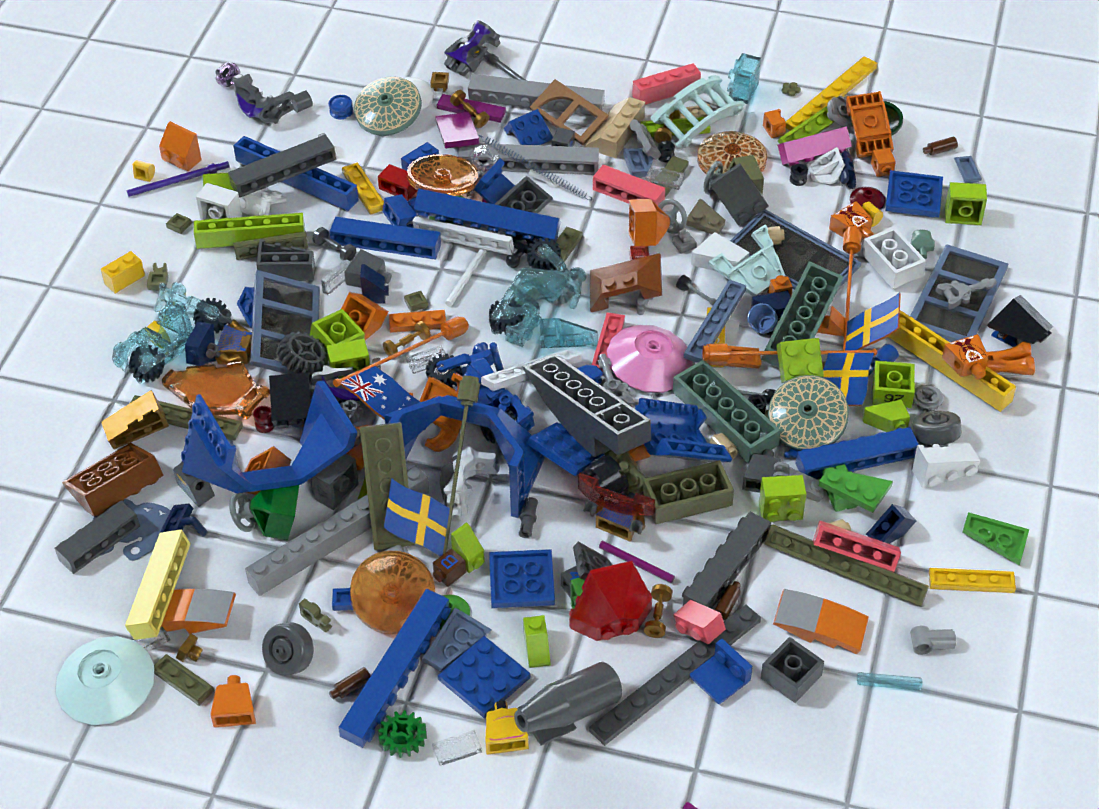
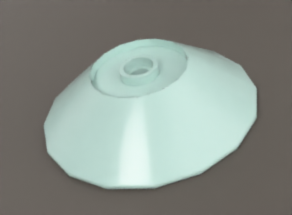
[56,636,154,725]

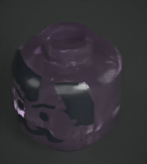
[215,62,241,87]

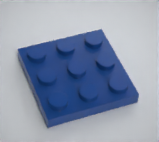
[885,170,943,218]
[526,422,604,476]
[489,549,555,608]
[438,636,531,719]

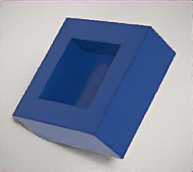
[332,588,355,611]

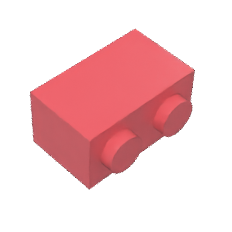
[673,600,726,644]

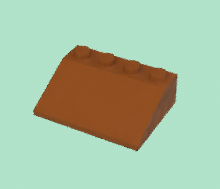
[62,443,164,517]

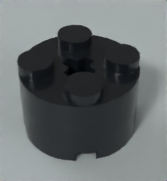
[583,455,629,502]

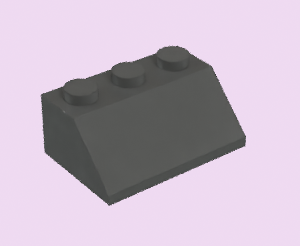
[495,176,553,214]

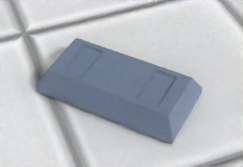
[954,156,982,183]

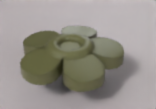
[781,82,801,96]

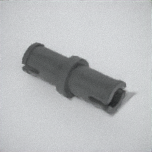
[519,497,538,538]

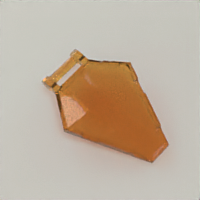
[162,362,270,419]

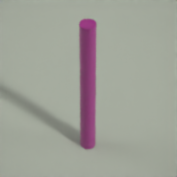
[599,540,675,583]

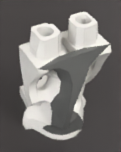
[440,447,500,522]

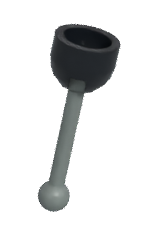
[676,275,716,305]
[735,388,776,404]

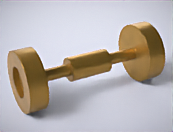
[450,89,490,128]
[654,110,681,143]
[383,321,431,357]
[644,584,673,638]

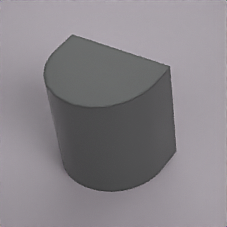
[292,90,313,113]

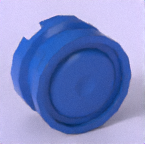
[328,95,353,120]

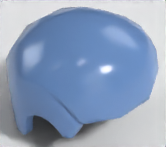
[747,303,778,334]

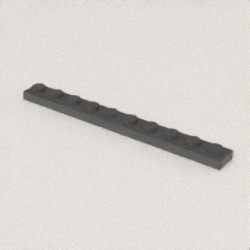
[589,604,761,746]

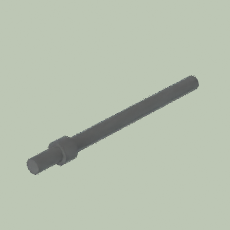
[484,51,526,80]

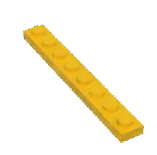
[785,56,878,131]

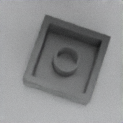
[311,454,359,510]
[761,637,824,703]

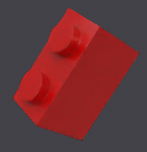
[378,164,420,201]

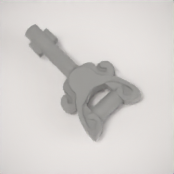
[936,278,997,310]
[598,354,634,406]

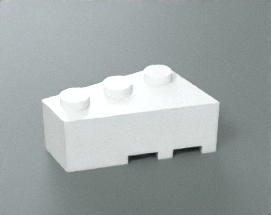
[912,443,980,488]

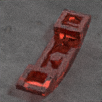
[578,473,655,516]

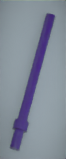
[126,161,230,197]

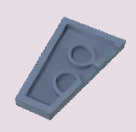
[422,608,492,672]

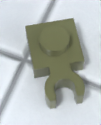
[147,263,169,290]
[299,598,332,632]

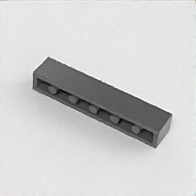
[228,134,337,198]
[682,511,771,609]

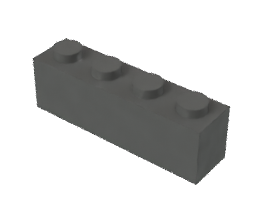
[54,500,140,574]

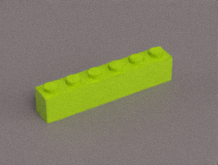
[194,213,305,249]

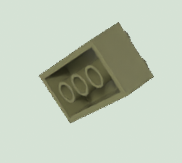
[642,460,734,525]

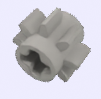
[342,400,364,424]

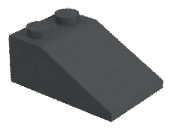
[710,163,769,226]

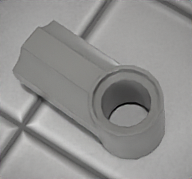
[910,626,956,655]

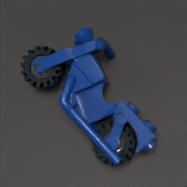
[426,342,535,444]

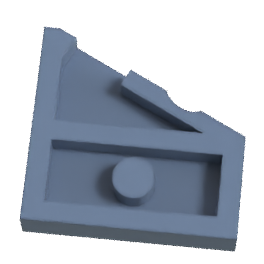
[623,148,654,177]

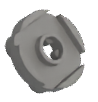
[827,96,852,129]

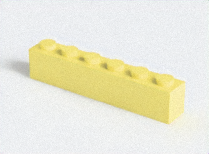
[125,530,191,640]

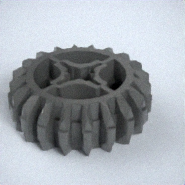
[277,331,328,376]

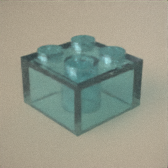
[727,53,761,104]

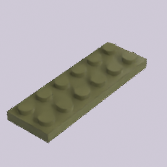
[360,422,415,550]

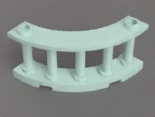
[650,75,745,148]

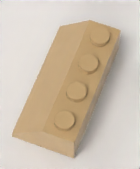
[585,97,645,158]

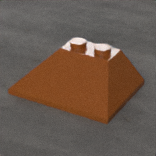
[590,253,662,312]

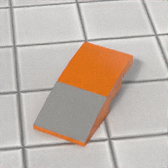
[161,589,236,634]
[773,589,869,654]

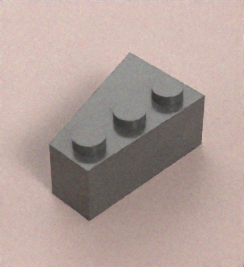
[256,239,315,280]

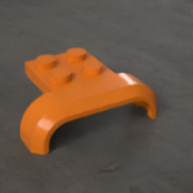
[420,373,463,452]

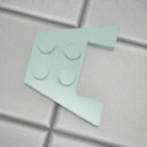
[708,225,785,296]

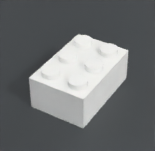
[862,227,926,289]

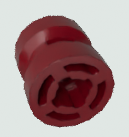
[253,406,274,433]

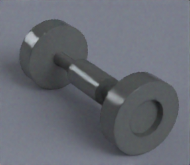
[312,227,356,263]

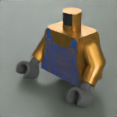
[206,309,263,367]
[583,493,645,542]

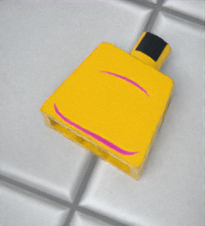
[485,700,529,755]

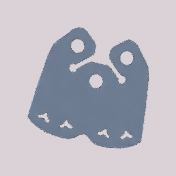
[93,499,171,561]

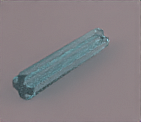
[857,672,923,690]

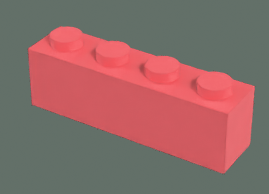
[632,63,701,105]
[593,165,665,205]
[813,520,901,572]

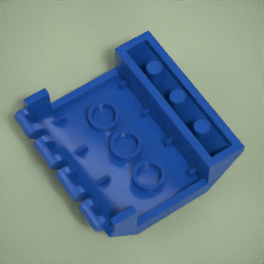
[635,398,733,462]

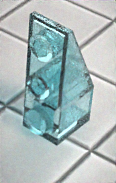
[539,318,598,348]

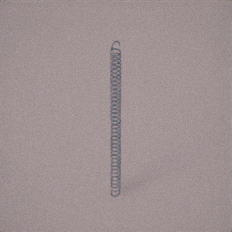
[478,135,592,200]

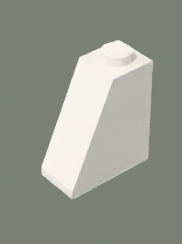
[691,232,749,271]

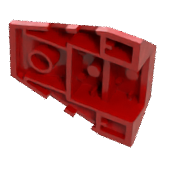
[569,561,652,641]

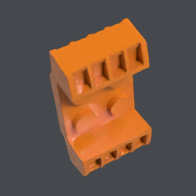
[846,91,894,158]

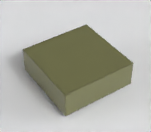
[166,213,192,234]
[404,291,428,312]

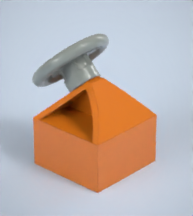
[629,199,687,247]

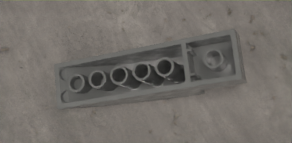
[523,354,651,457]

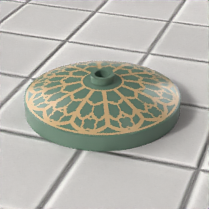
[354,76,422,136]
[768,375,849,451]

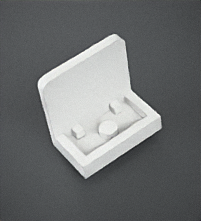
[239,187,287,216]

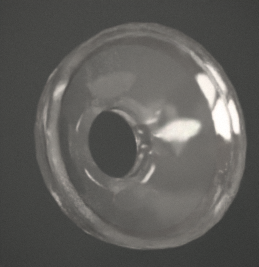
[469,145,500,177]

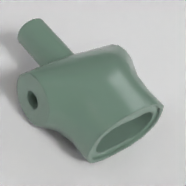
[910,229,935,259]

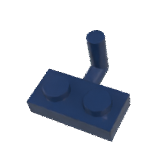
[158,503,208,537]

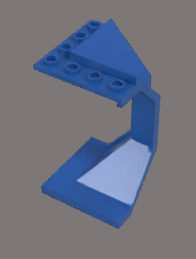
[181,381,358,494]
[384,395,545,518]

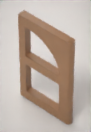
[530,79,609,146]

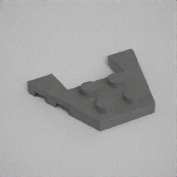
[573,541,613,580]

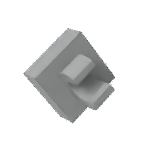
[672,229,697,253]

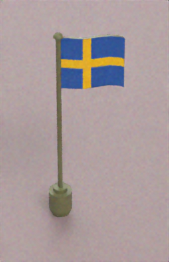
[384,375,480,556]

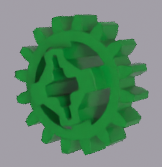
[378,710,427,758]

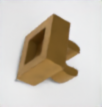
[430,72,449,92]
[176,634,203,662]

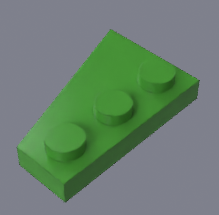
[818,468,893,513]
[962,512,1029,566]

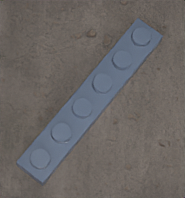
[684,280,746,363]

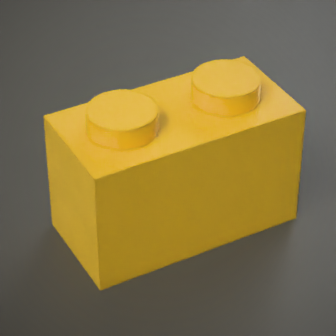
[101,251,145,293]

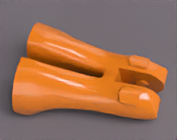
[987,341,1035,375]

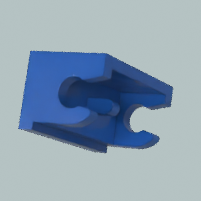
[382,194,418,228]

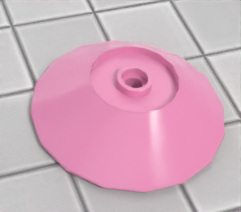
[607,325,693,393]

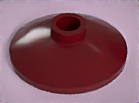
[850,187,885,210]

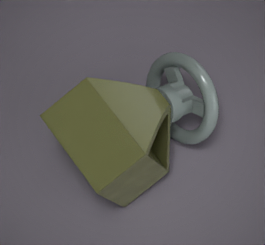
[703,155,764,195]

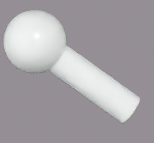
[528,169,561,188]

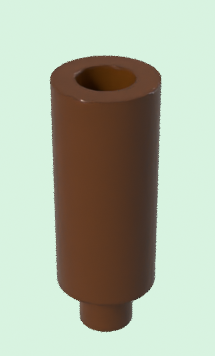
[923,136,958,155]
[715,581,741,620]
[329,667,371,700]

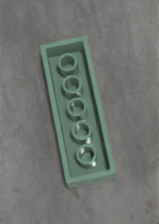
[761,261,843,368]
[673,360,781,464]

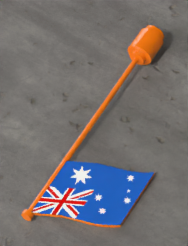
[333,316,469,420]

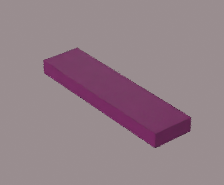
[437,94,506,123]

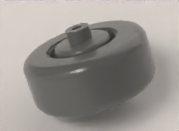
[912,411,962,445]
[262,622,314,676]

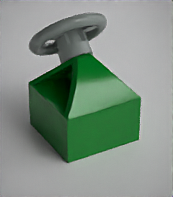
[229,485,299,541]

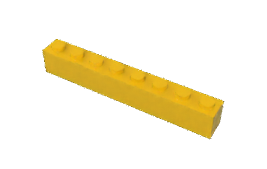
[888,310,1016,412]

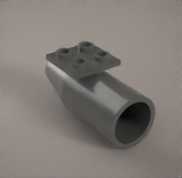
[514,662,622,746]

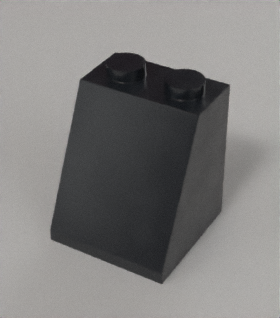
[987,295,1053,344]
[269,372,312,429]

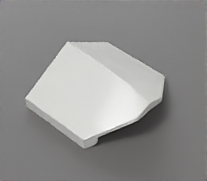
[806,147,845,184]

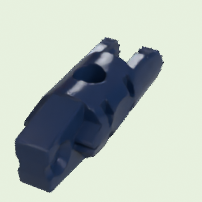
[840,150,856,189]

